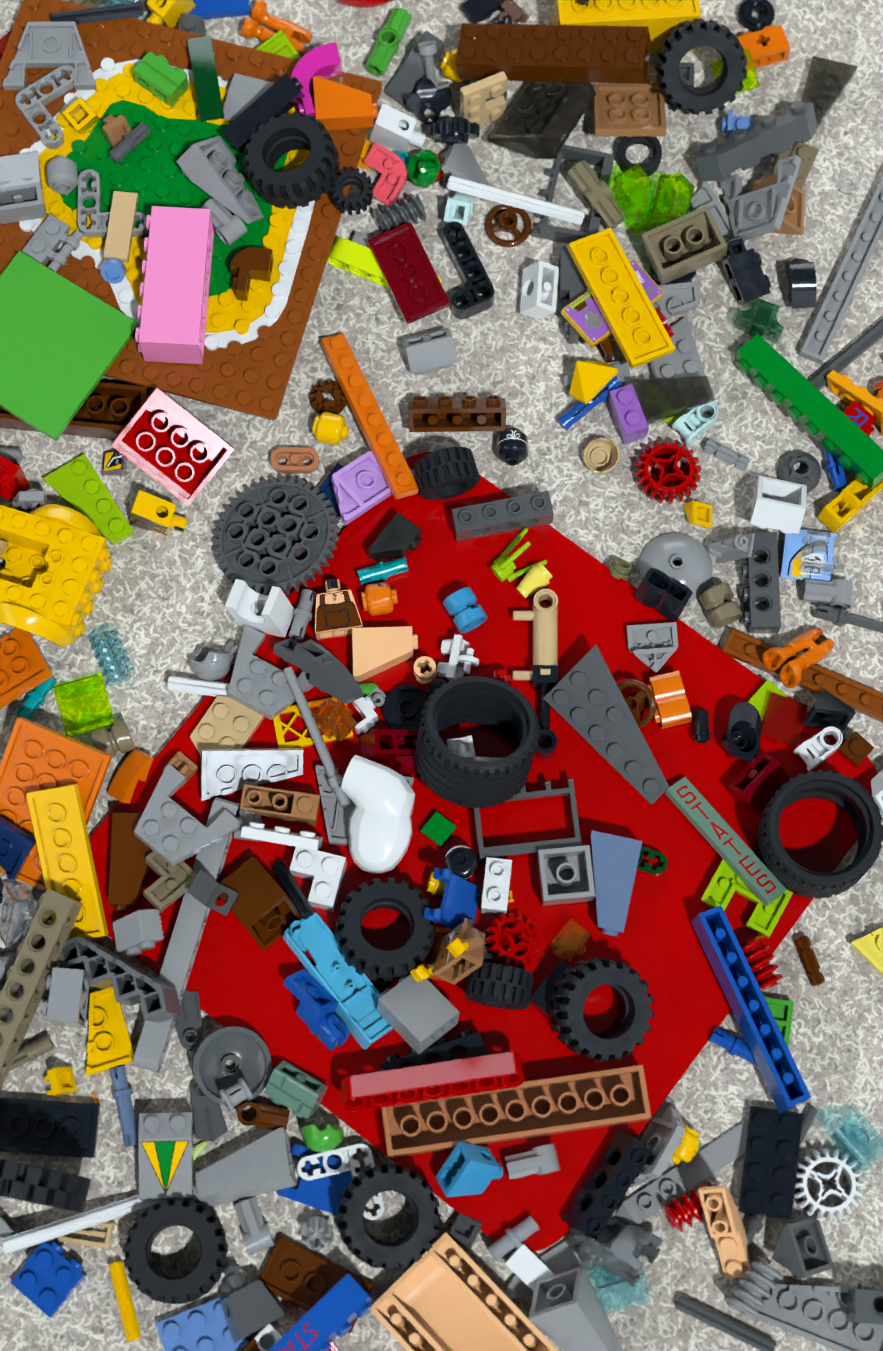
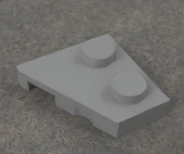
[7,489,49,514]

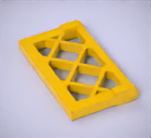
[273,697,353,748]

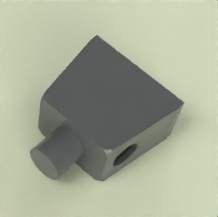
[221,1272,285,1343]

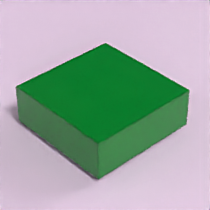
[421,811,456,848]

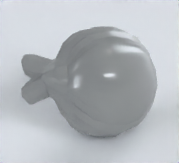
[190,641,239,681]

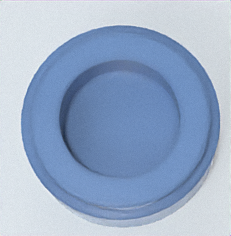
[100,258,126,284]

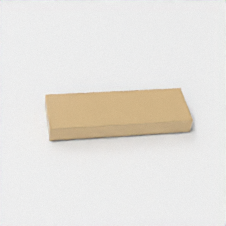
[103,191,139,263]

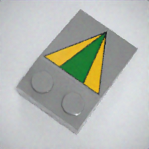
[138,1112,195,1201]

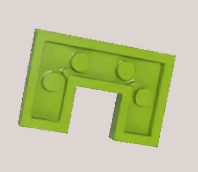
[700,859,793,938]

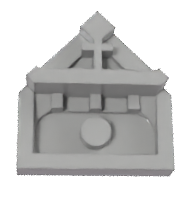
[441,143,489,185]
[626,622,678,673]

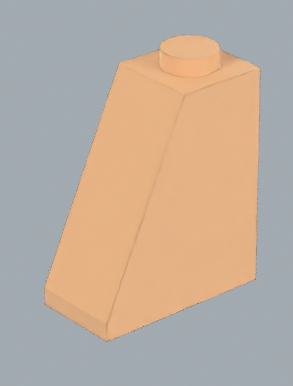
[352,626,418,683]

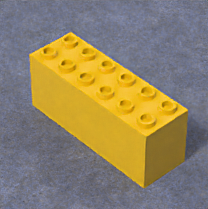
[552,0,701,54]

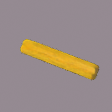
[109,1261,141,1342]

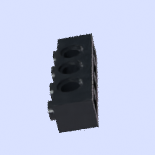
[380,1030,487,1071]
[561,1129,652,1240]

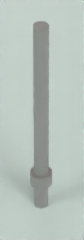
[283,667,351,808]

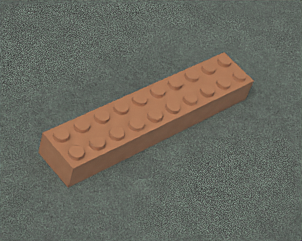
[382,1065,651,1158]

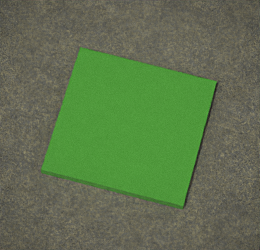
[0,251,140,441]

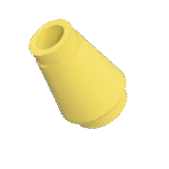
[516,563,553,599]

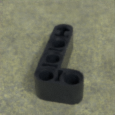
[443,221,495,319]

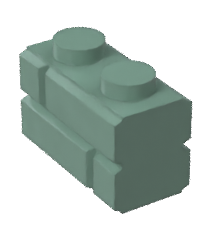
[264,1060,328,1119]

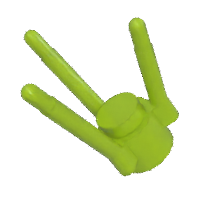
[490,528,547,582]

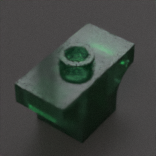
[733,298,784,345]

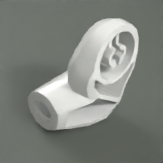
[341,755,415,874]

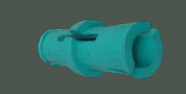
[357,557,409,585]
[15,677,57,720]

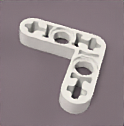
[297,1144,384,1220]

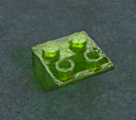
[612,164,651,235]
[642,173,695,232]

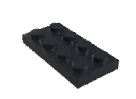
[0,1098,101,1158]
[738,1106,803,1221]

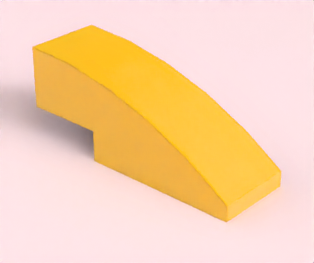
[817,479,883,533]

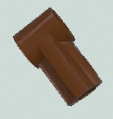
[237,1100,290,1131]

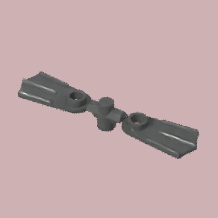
[174,990,228,1142]

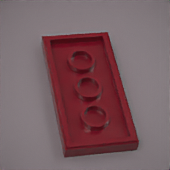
[367,222,450,325]

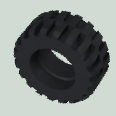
[655,18,747,115]
[243,112,340,209]
[335,877,436,982]
[549,958,654,1061]
[336,1164,441,1270]
[123,1199,228,1304]

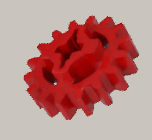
[484,912,539,968]

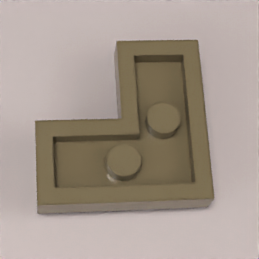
[143,851,197,913]

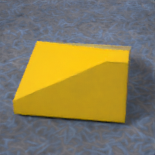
[684,500,713,529]

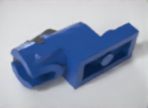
[283,969,350,1051]

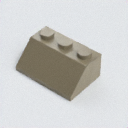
[641,205,727,285]

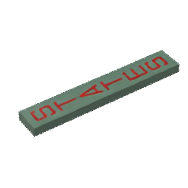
[665,777,787,906]

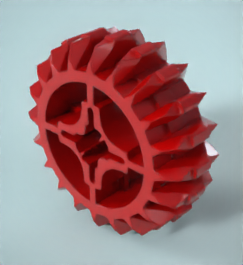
[635,439,701,504]

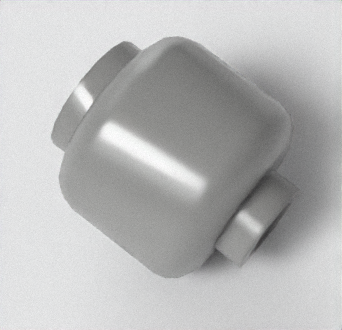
[46,156,78,194]

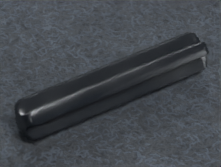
[271,861,314,919]

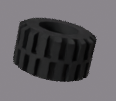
[413,447,480,500]
[464,962,534,1010]

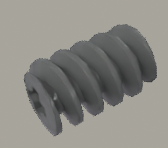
[373,194,426,234]

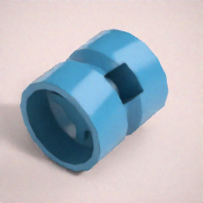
[443,587,487,634]

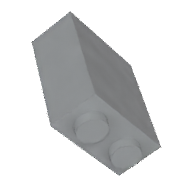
[377,974,459,1054]

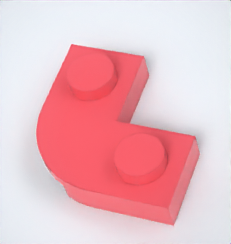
[363,142,407,206]

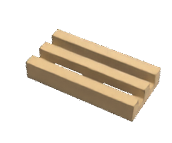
[57,1214,115,1250]

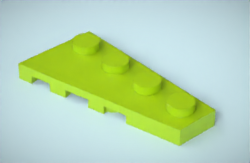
[42,454,135,546]

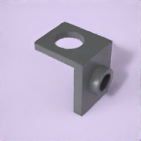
[187,870,239,916]

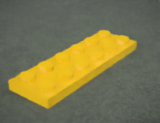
[567,228,676,369]
[26,783,109,940]

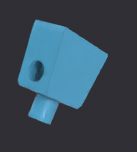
[435,1141,503,1197]

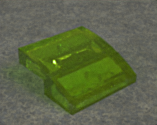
[53,673,115,737]

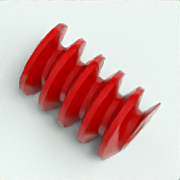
[740,935,783,991]
[661,1182,712,1232]

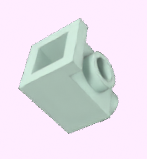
[444,192,475,226]

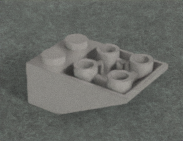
[0,151,47,224]

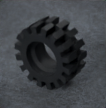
[330,167,373,215]

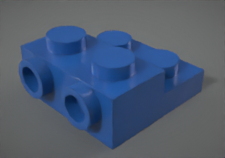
[10,1240,87,1318]

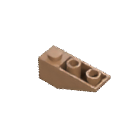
[240,784,320,826]

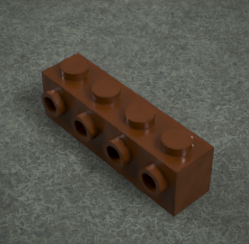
[408,395,506,432]

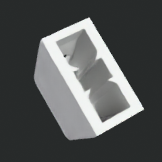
[369,104,426,152]

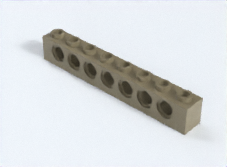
[0,888,83,1091]

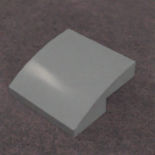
[222,73,274,122]

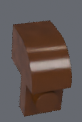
[230,247,274,301]

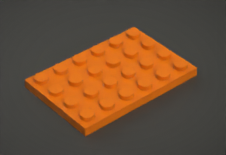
[0,716,113,892]

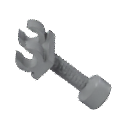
[416,41,450,90]

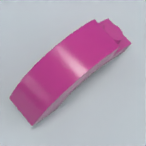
[291,42,342,120]

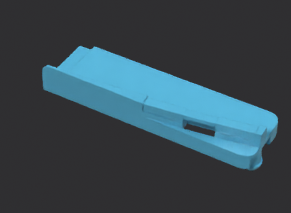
[283,912,393,1050]

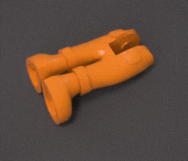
[241,0,313,55]
[763,628,835,688]

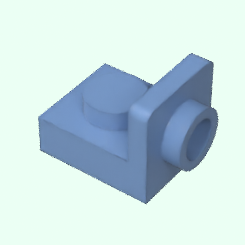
[721,109,755,141]

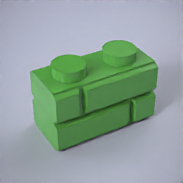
[132,51,189,107]

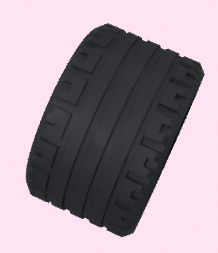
[414,676,540,808]
[756,770,883,899]

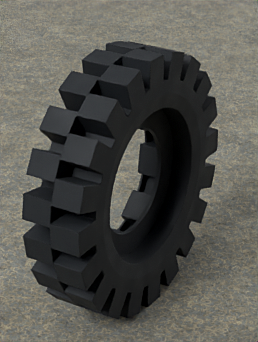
[0,1159,91,1213]

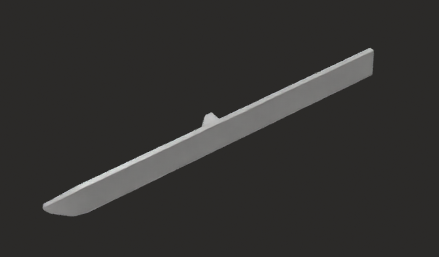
[503,1119,749,1300]

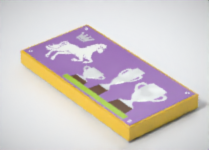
[561,259,664,348]

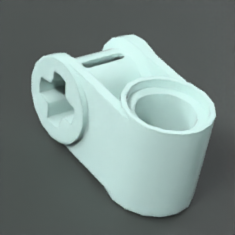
[672,401,718,446]

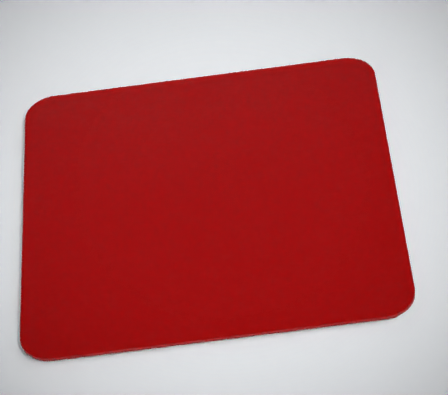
[89,452,878,1252]

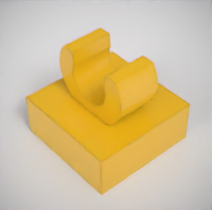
[43,1066,77,1096]

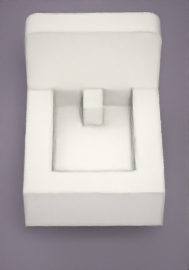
[352,696,378,736]

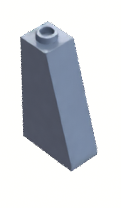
[591,830,642,937]

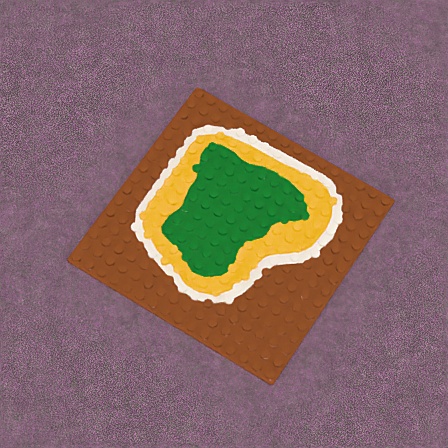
[0,0,382,420]

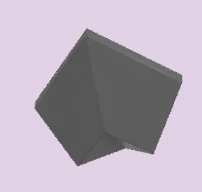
[772,1216,834,1280]

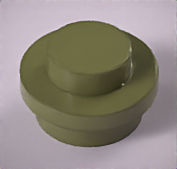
[607,557,632,579]

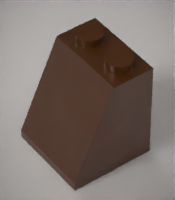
[219,856,302,951]

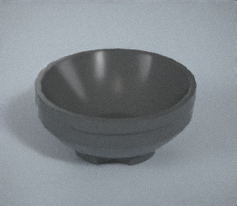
[776,451,821,493]

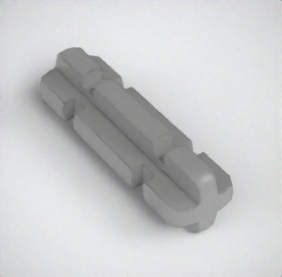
[703,439,750,471]

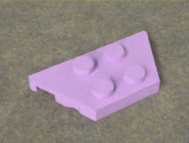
[331,450,416,526]

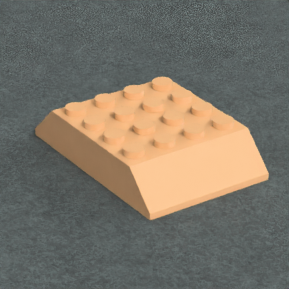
[370,1232,558,1351]

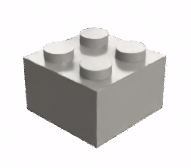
[537,845,595,906]
[43,967,90,1028]

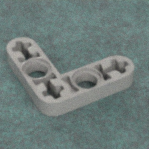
[15,65,74,149]
[78,169,148,238]

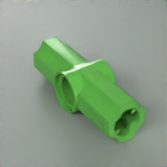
[365,7,412,77]

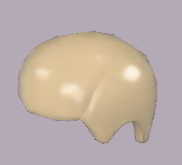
[583,437,620,475]

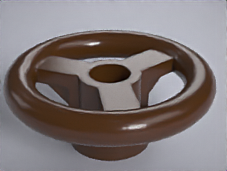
[485,204,532,247]
[617,679,656,728]

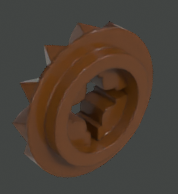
[309,378,347,415]

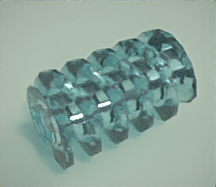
[89,630,134,686]

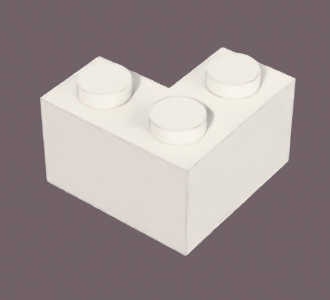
[290,847,347,912]

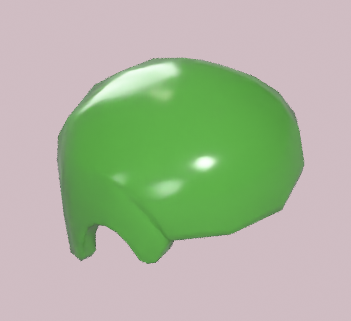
[301,1124,344,1153]

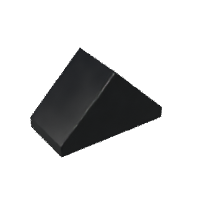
[801,689,856,730]

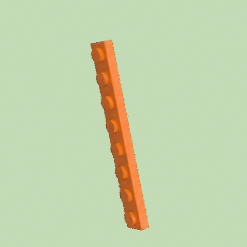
[320,333,419,500]

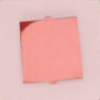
[759,692,808,747]

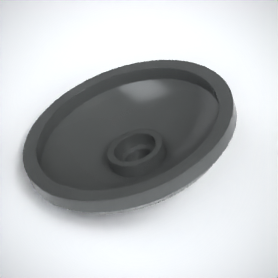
[193,1026,272,1106]

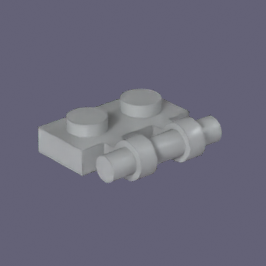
[22,214,84,272]

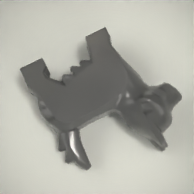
[572,1218,663,1287]

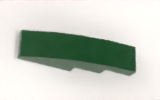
[187,36,225,122]

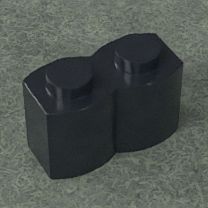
[634,568,693,621]

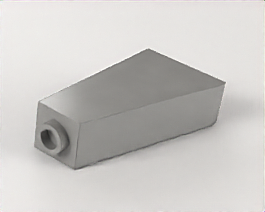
[193,1127,297,1208]

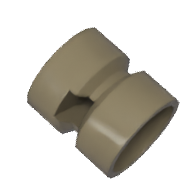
[699,583,743,629]
[91,719,135,758]

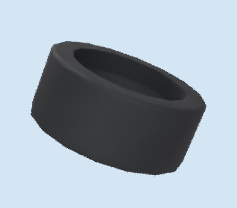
[617,136,662,178]

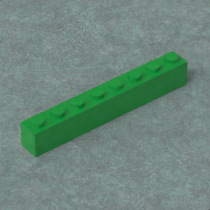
[736,334,883,490]

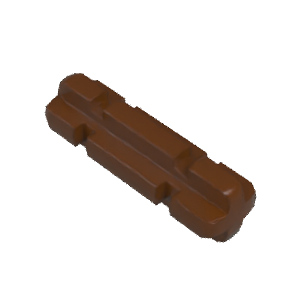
[795,936,825,986]

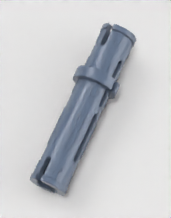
[109,1066,138,1147]

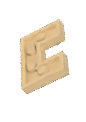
[460,71,508,126]

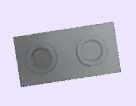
[707,533,755,564]

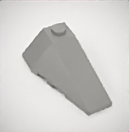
[176,136,264,224]

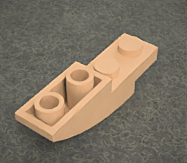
[698,1185,753,1279]

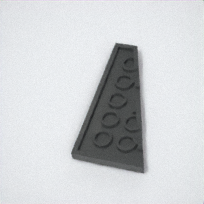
[543,645,669,805]

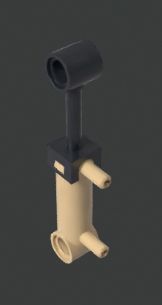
[512,589,558,759]

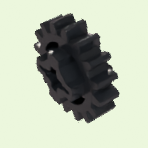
[429,116,480,145]

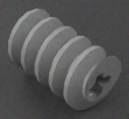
[727,1256,784,1317]

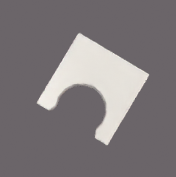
[225,579,294,638]

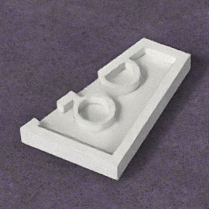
[240,822,323,850]

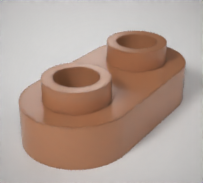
[270,447,319,474]

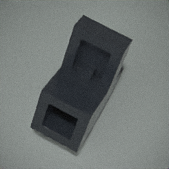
[784,258,817,309]

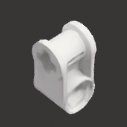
[793,727,843,771]

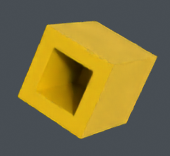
[62,97,100,134]

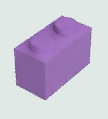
[608,384,649,444]

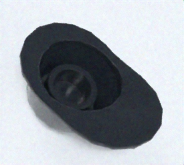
[721,702,762,761]

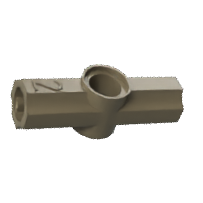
[568,160,626,229]

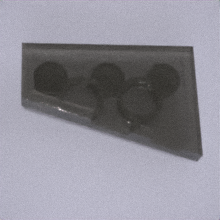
[801,56,858,126]
[630,376,716,425]

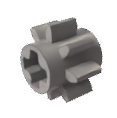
[301,1216,333,1250]

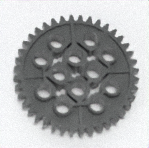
[213,476,340,596]

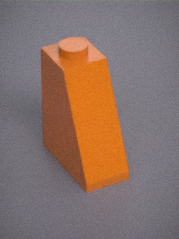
[313,76,378,130]

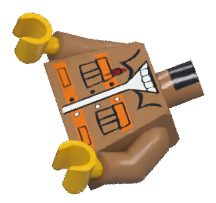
[410,918,485,985]

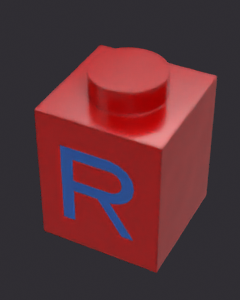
[843,400,877,437]

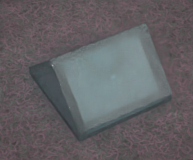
[824,1106,883,1173]
[586,1259,651,1314]

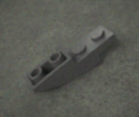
[555,246,587,344]
[273,637,364,704]

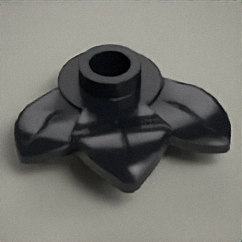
[405,77,452,124]

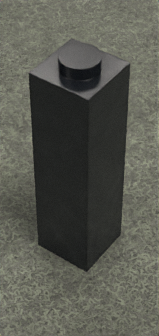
[221,73,305,154]

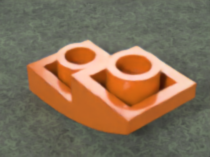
[107,749,154,804]

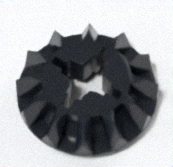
[738,0,775,32]

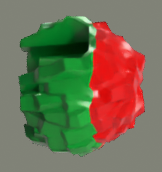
[407,149,444,188]

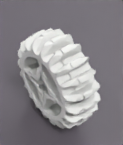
[794,1148,864,1222]

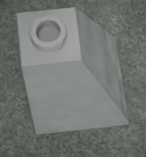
[529,1267,624,1351]

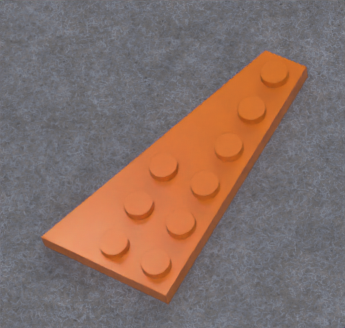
[0,628,54,709]

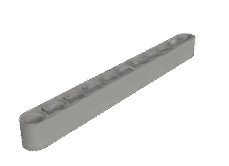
[133,797,240,1073]

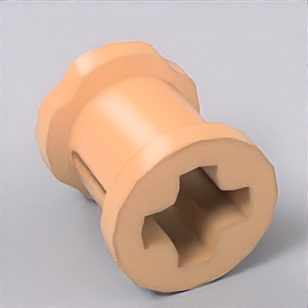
[414,656,436,684]

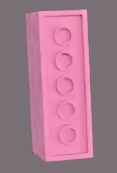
[135,206,215,364]

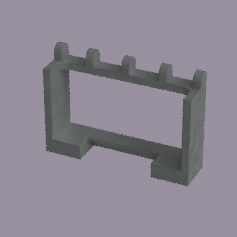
[530,144,615,244]
[473,778,582,863]

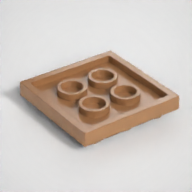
[593,84,666,137]

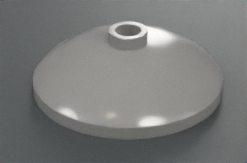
[639,533,713,602]

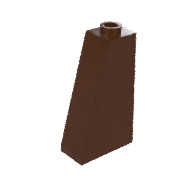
[108,813,153,913]

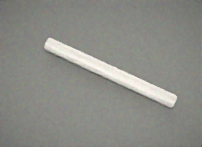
[447,175,585,225]
[1,1195,157,1254]

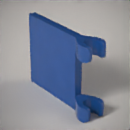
[424,868,481,930]
[277,1144,361,1216]

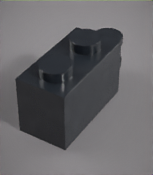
[721,236,771,306]

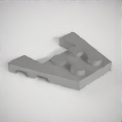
[3,22,97,90]
[720,155,801,241]
[228,625,314,720]
[134,764,243,867]
[316,765,414,847]

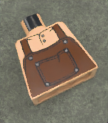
[315,579,363,640]

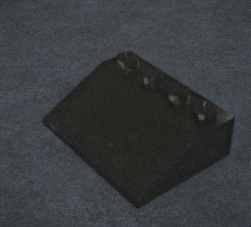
[487,81,596,159]

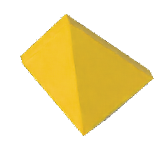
[569,361,619,405]

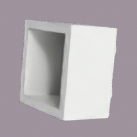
[750,475,807,534]

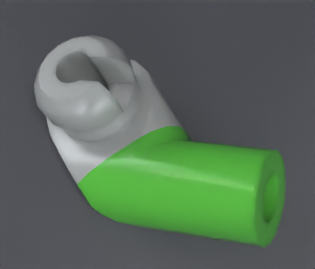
[359,683,386,707]

